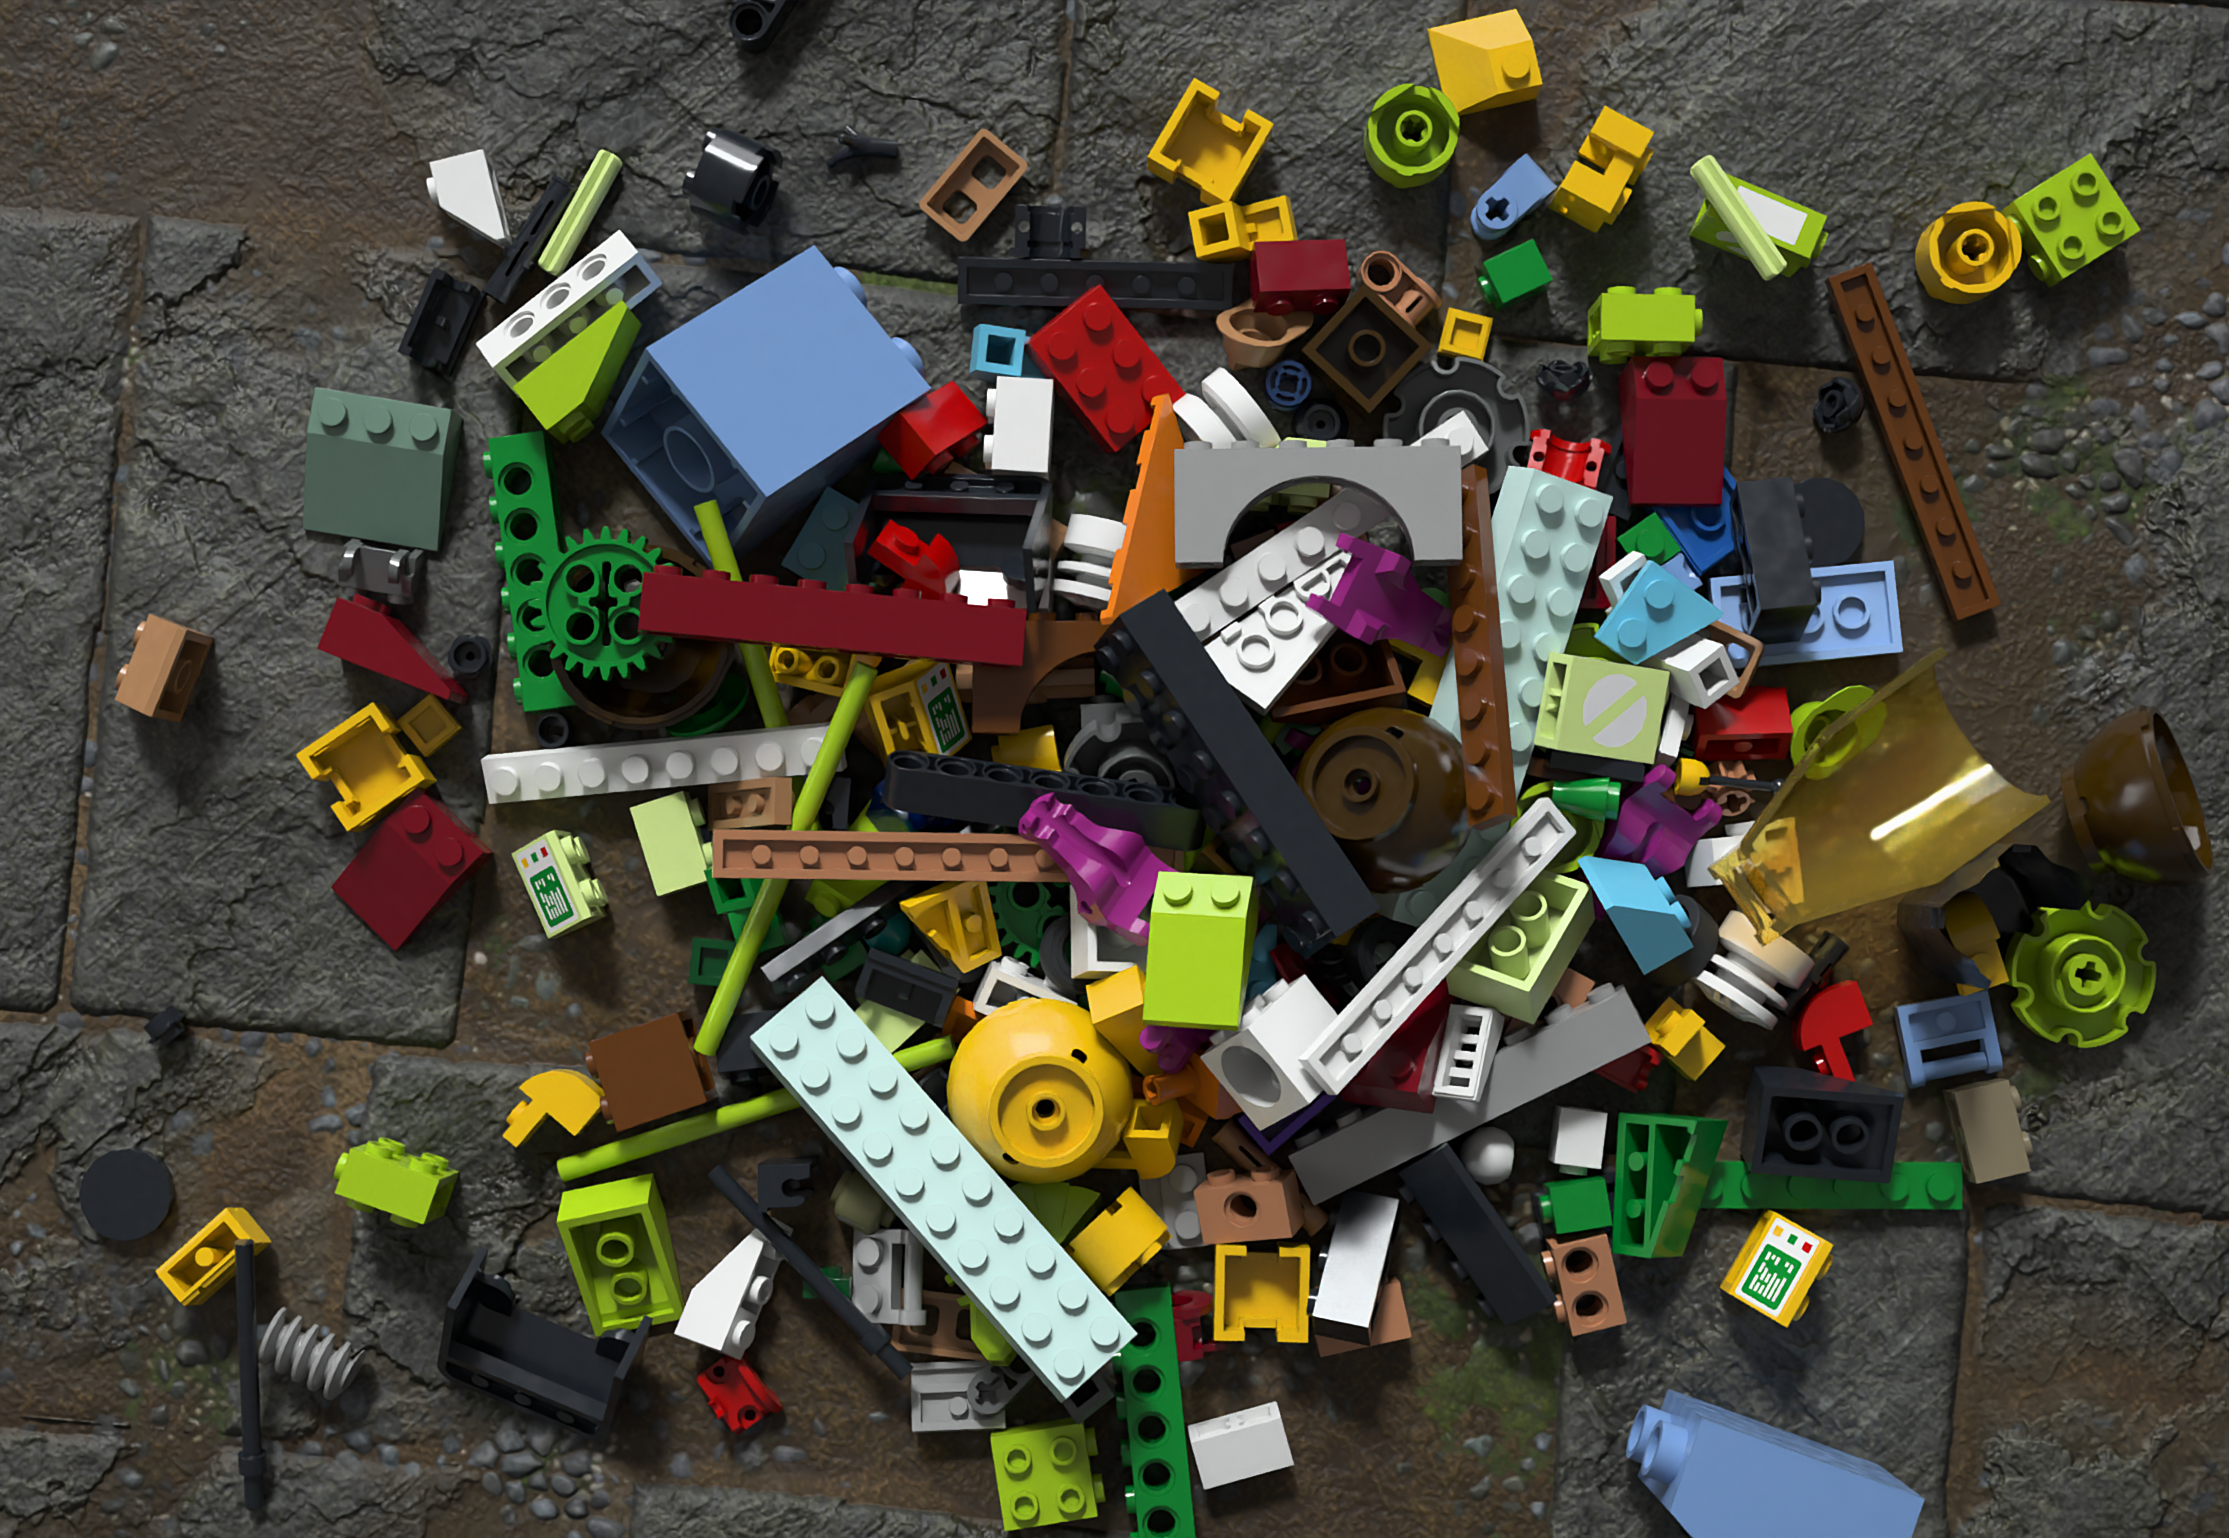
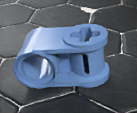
[1470,153,1557,240]

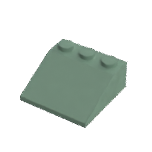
[303,387,463,552]

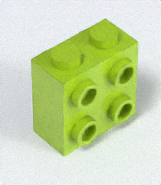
[2000,153,2140,288]
[1587,286,1703,364]
[334,1137,459,1228]
[990,1417,1106,1531]

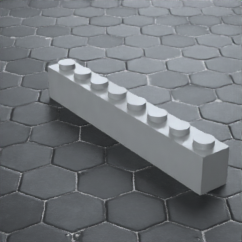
[1288,983,1652,1206]

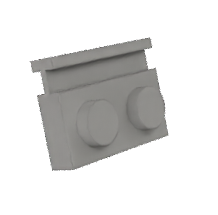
[1138,1151,1214,1250]
[911,1360,1006,1433]

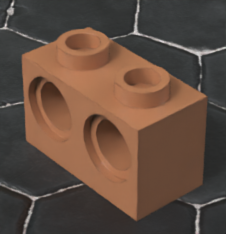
[1540,1227,1627,1336]

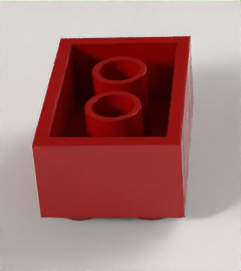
[1024,284,1186,454]

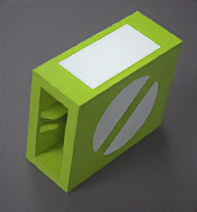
[1689,173,1828,278]

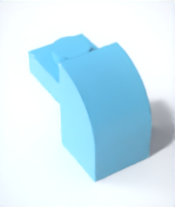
[969,324,1046,384]

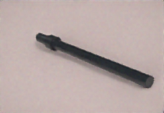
[706,1164,914,1380]
[234,1239,267,1509]

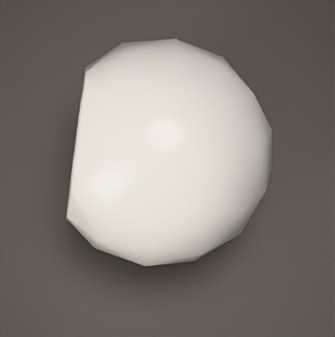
[1460,1126,1514,1185]

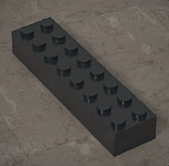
[1093,588,1381,960]

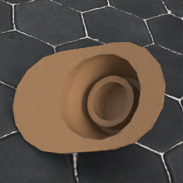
[1216,298,1314,371]

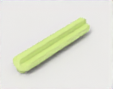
[538,150,622,277]
[1690,155,1787,281]

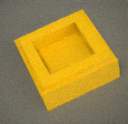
[1437,307,1493,361]
[396,693,464,758]

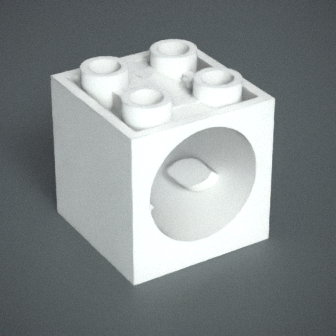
[1200,974,1338,1131]

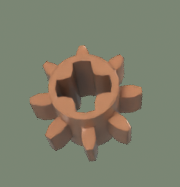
[1700,760,1756,816]

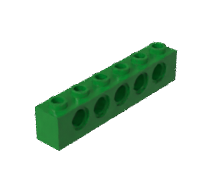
[483,431,579,715]
[1108,1281,1196,1538]

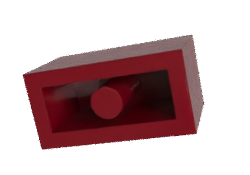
[1247,239,1351,316]

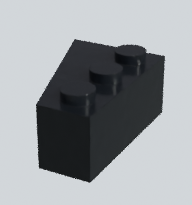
[1729,477,1822,645]

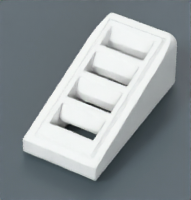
[1432,1004,1505,1102]

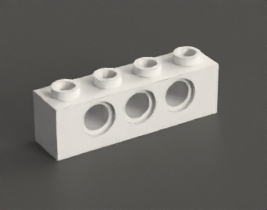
[476,230,663,398]

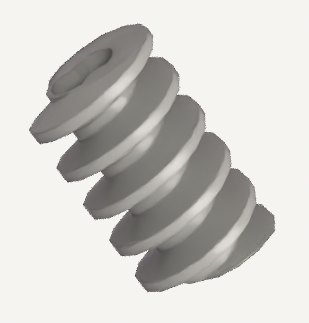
[258,1307,366,1401]

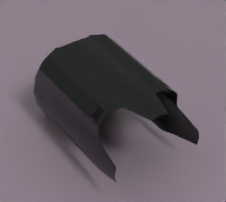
[1897,843,2095,989]

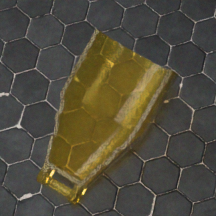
[1707,647,2051,947]

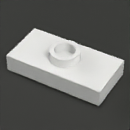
[1648,691,1694,770]

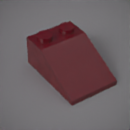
[1617,356,1727,508]
[317,593,471,706]
[331,787,494,951]
[1339,979,1462,1114]

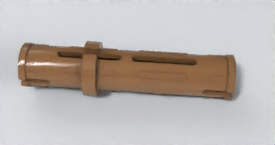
[1212,1118,1330,1237]

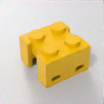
[1147,78,1274,206]
[1548,106,1654,233]
[296,702,437,833]
[1212,1241,1310,1343]

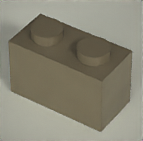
[1942,1077,2033,1184]

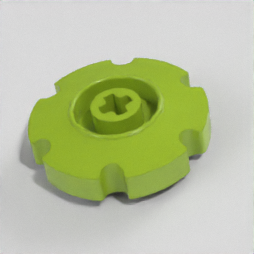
[2004,900,2156,1048]

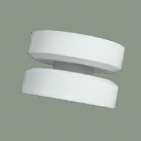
[1173,367,1281,449]

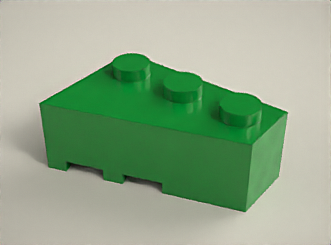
[1612,1112,1729,1258]

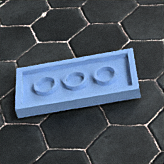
[1707,561,1903,669]

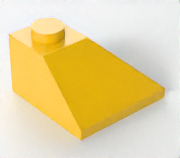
[1427,9,1543,116]

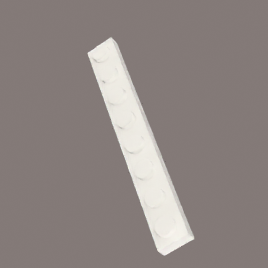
[1174,410,1489,642]
[481,722,847,804]
[1298,797,1576,1095]

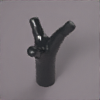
[826,125,898,168]

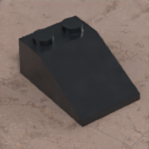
[1740,1064,1904,1183]

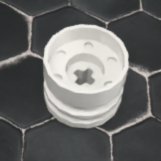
[1051,514,1127,613]
[1690,910,1815,1030]

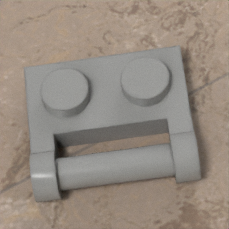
[852,1228,927,1325]

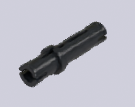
[482,175,578,307]

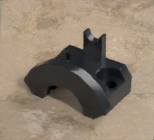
[1009,205,1091,259]

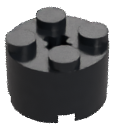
[682,127,783,236]

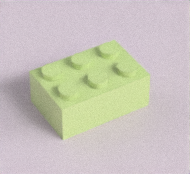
[1446,869,1595,1025]

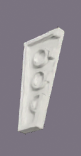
[1204,549,1351,716]

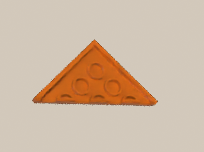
[1100,393,1208,625]

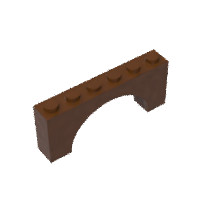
[972,612,1254,736]

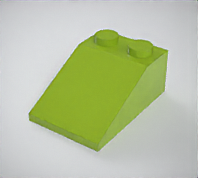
[512,300,642,444]
[1142,871,1260,1031]
[556,1173,685,1337]

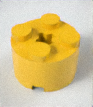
[1915,201,2022,304]
[1063,1186,1173,1297]

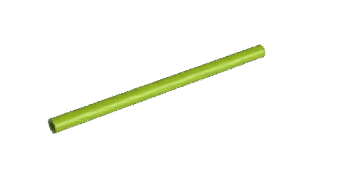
[694,500,824,831]
[693,661,879,1056]
[557,1034,957,1182]

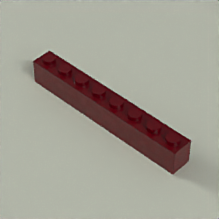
[638,565,1027,670]

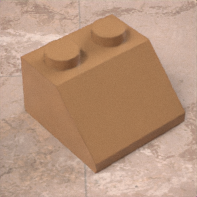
[115,614,214,723]

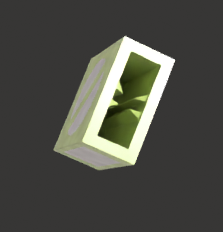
[1533,652,1670,764]

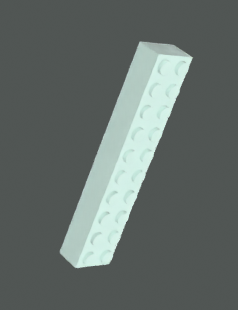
[1373,466,1613,927]
[750,976,1138,1403]

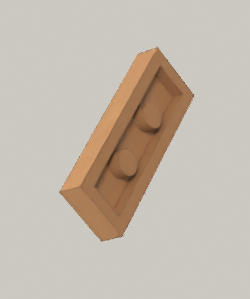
[708,777,795,831]

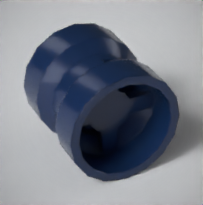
[1264,361,1311,413]

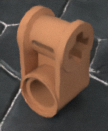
[1356,251,1443,330]

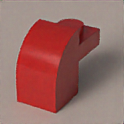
[867,519,960,601]
[1791,980,1873,1082]

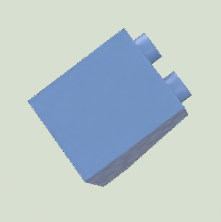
[601,245,931,570]
[1626,1389,1925,1538]

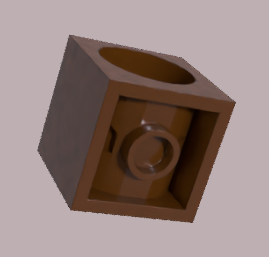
[585,1009,719,1132]

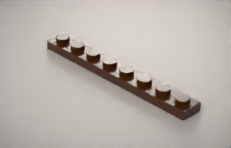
[1824,262,2001,622]
[1447,464,1518,831]

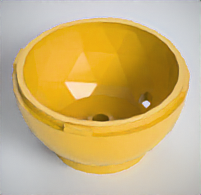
[946,997,1133,1185]

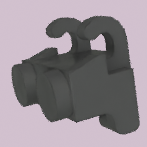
[338,538,425,605]

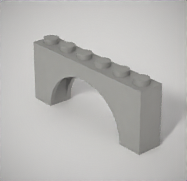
[1174,438,1463,569]

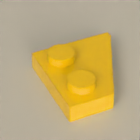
[900,881,1002,973]

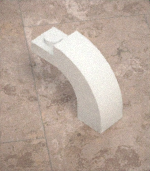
[1598,551,1740,709]

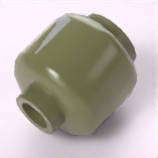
[830,1169,897,1235]

